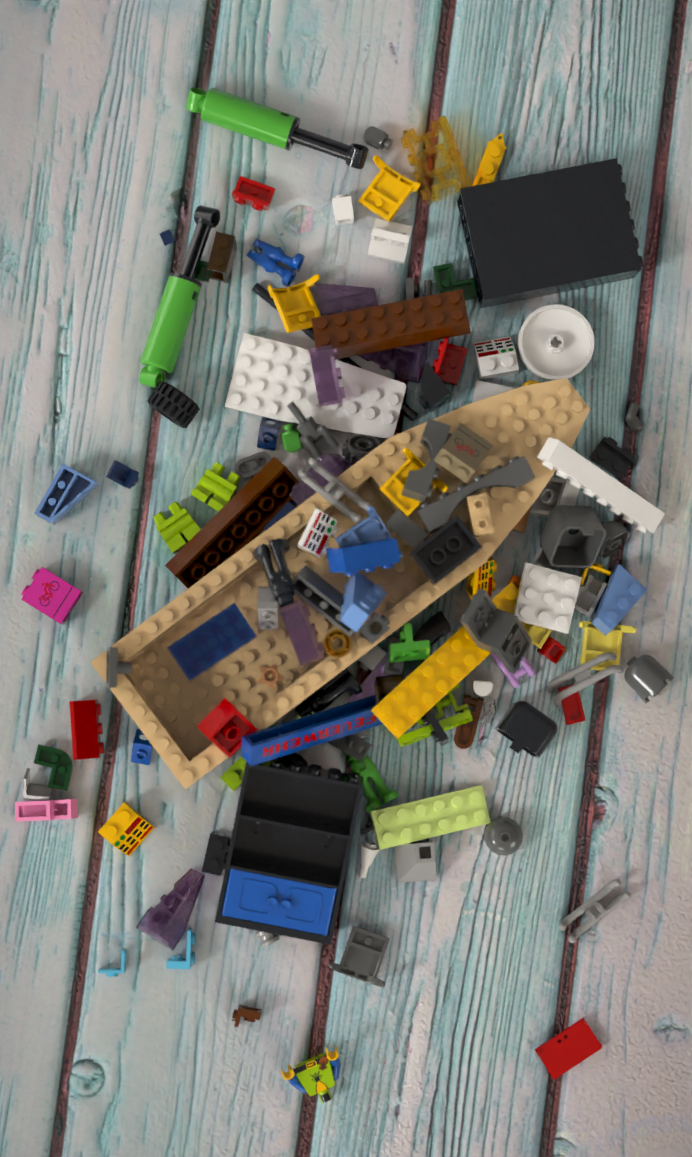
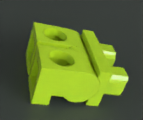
[190,462,240,512]
[153,501,201,554]

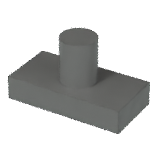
[106,647,132,688]

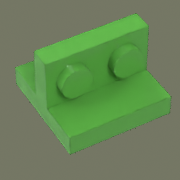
[390,623,430,663]

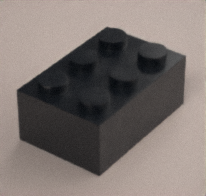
[409,516,482,586]

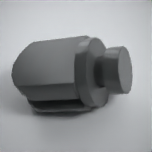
[364,126,393,150]

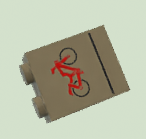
[434,423,493,483]

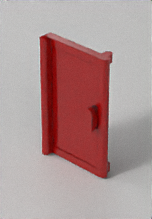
[535,1018,603,1080]

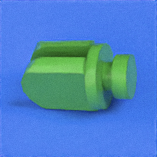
[281,423,302,453]

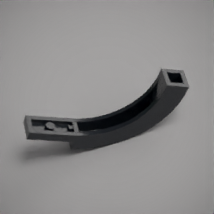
[403,611,451,747]

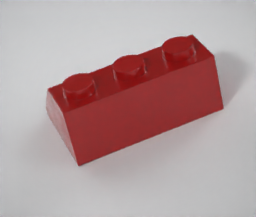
[69,700,104,760]

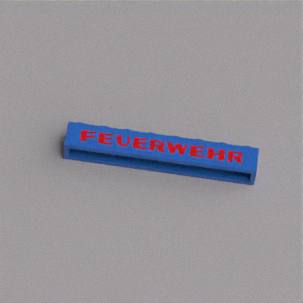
[241,695,383,766]

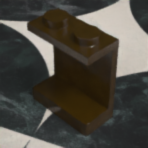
[207,231,237,283]

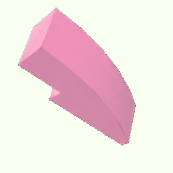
[15,798,78,821]

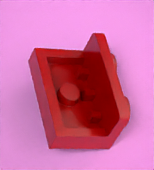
[232,176,275,211]

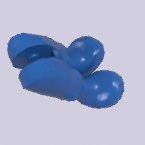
[246,239,304,287]

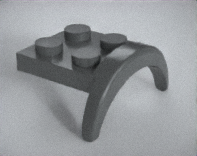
[329,925,390,987]

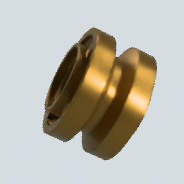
[324,629,352,658]

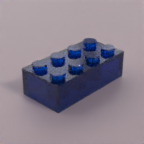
[167,603,258,681]

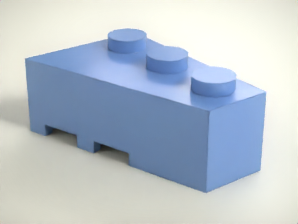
[34,464,99,525]
[591,564,647,635]
[340,571,387,632]

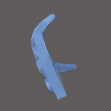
[334,506,403,558]

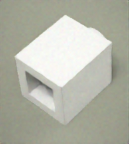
[332,194,354,225]

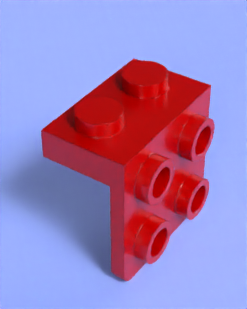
[432,337,468,386]

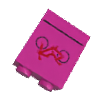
[21,567,84,625]

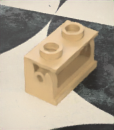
[465,493,494,538]

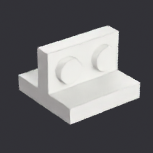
[367,218,413,264]

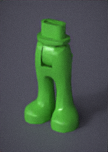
[346,753,399,813]

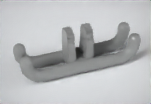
[298,458,372,523]
[547,652,623,706]
[559,879,631,943]

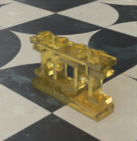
[400,115,472,205]

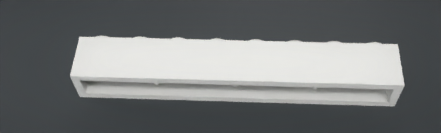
[537,437,665,533]

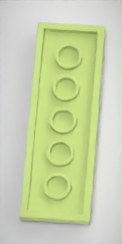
[370,785,491,850]

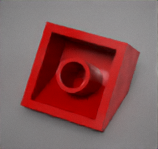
[197,698,258,758]

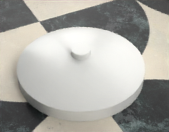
[518,304,594,381]

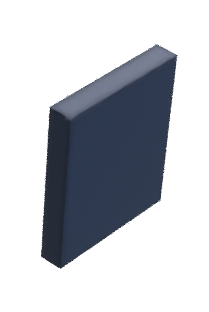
[160,229,175,246]

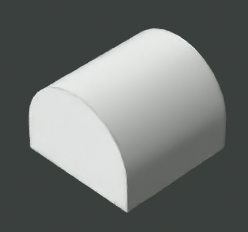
[472,680,493,697]

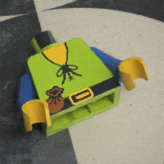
[280,1046,341,1103]

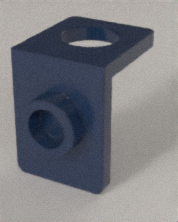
[257,417,281,451]

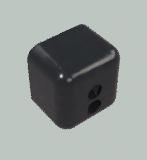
[495,701,558,758]

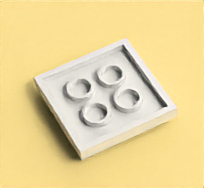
[513,563,582,634]

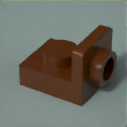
[232,1005,262,1028]

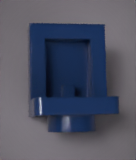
[106,460,139,489]

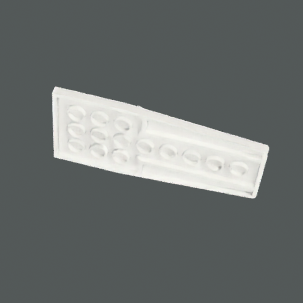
[225,333,406,439]

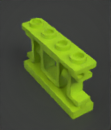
[397,683,472,748]

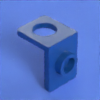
[131,729,152,765]

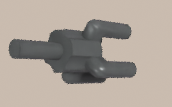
[287,402,339,461]

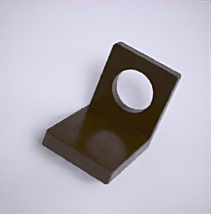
[374,675,403,703]

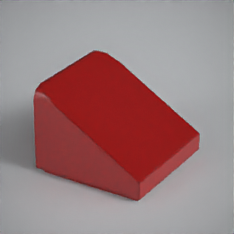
[537,636,566,664]

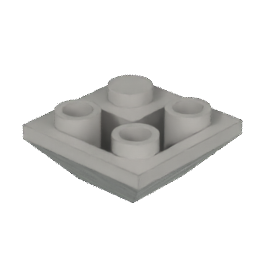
[395,841,436,883]

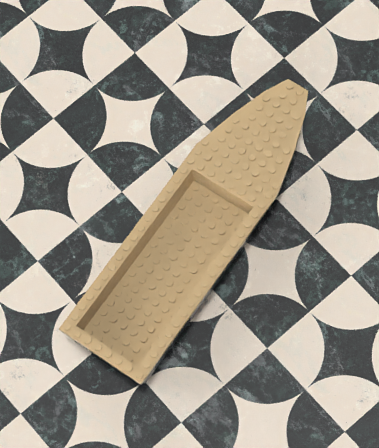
[90,378,590,790]

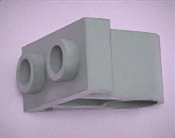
[257,586,279,630]

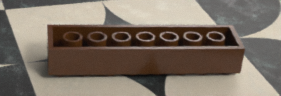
[311,289,471,362]
[165,457,305,588]

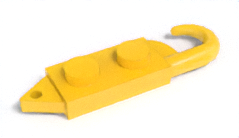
[472,133,506,186]

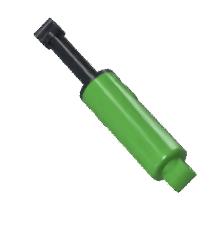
[185,88,369,169]
[139,205,220,388]

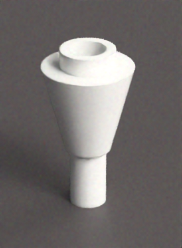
[359,841,379,878]

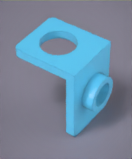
[98,949,126,977]

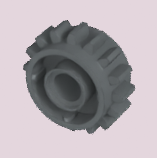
[342,434,382,466]

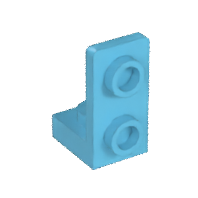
[166,928,196,969]

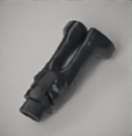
[253,539,295,607]
[294,668,363,718]

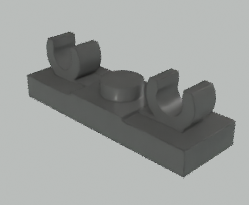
[327,734,372,762]

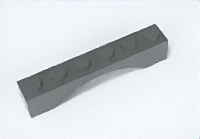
[418,456,535,534]

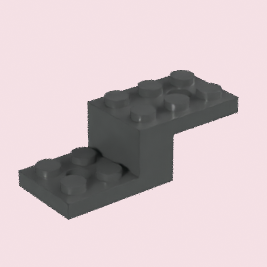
[461,588,532,674]

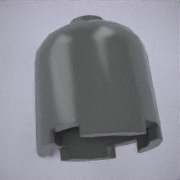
[624,654,674,704]

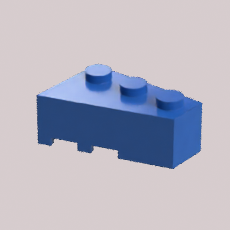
[326,538,400,576]

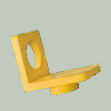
[580,563,611,586]

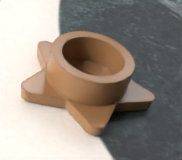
[258,663,284,689]

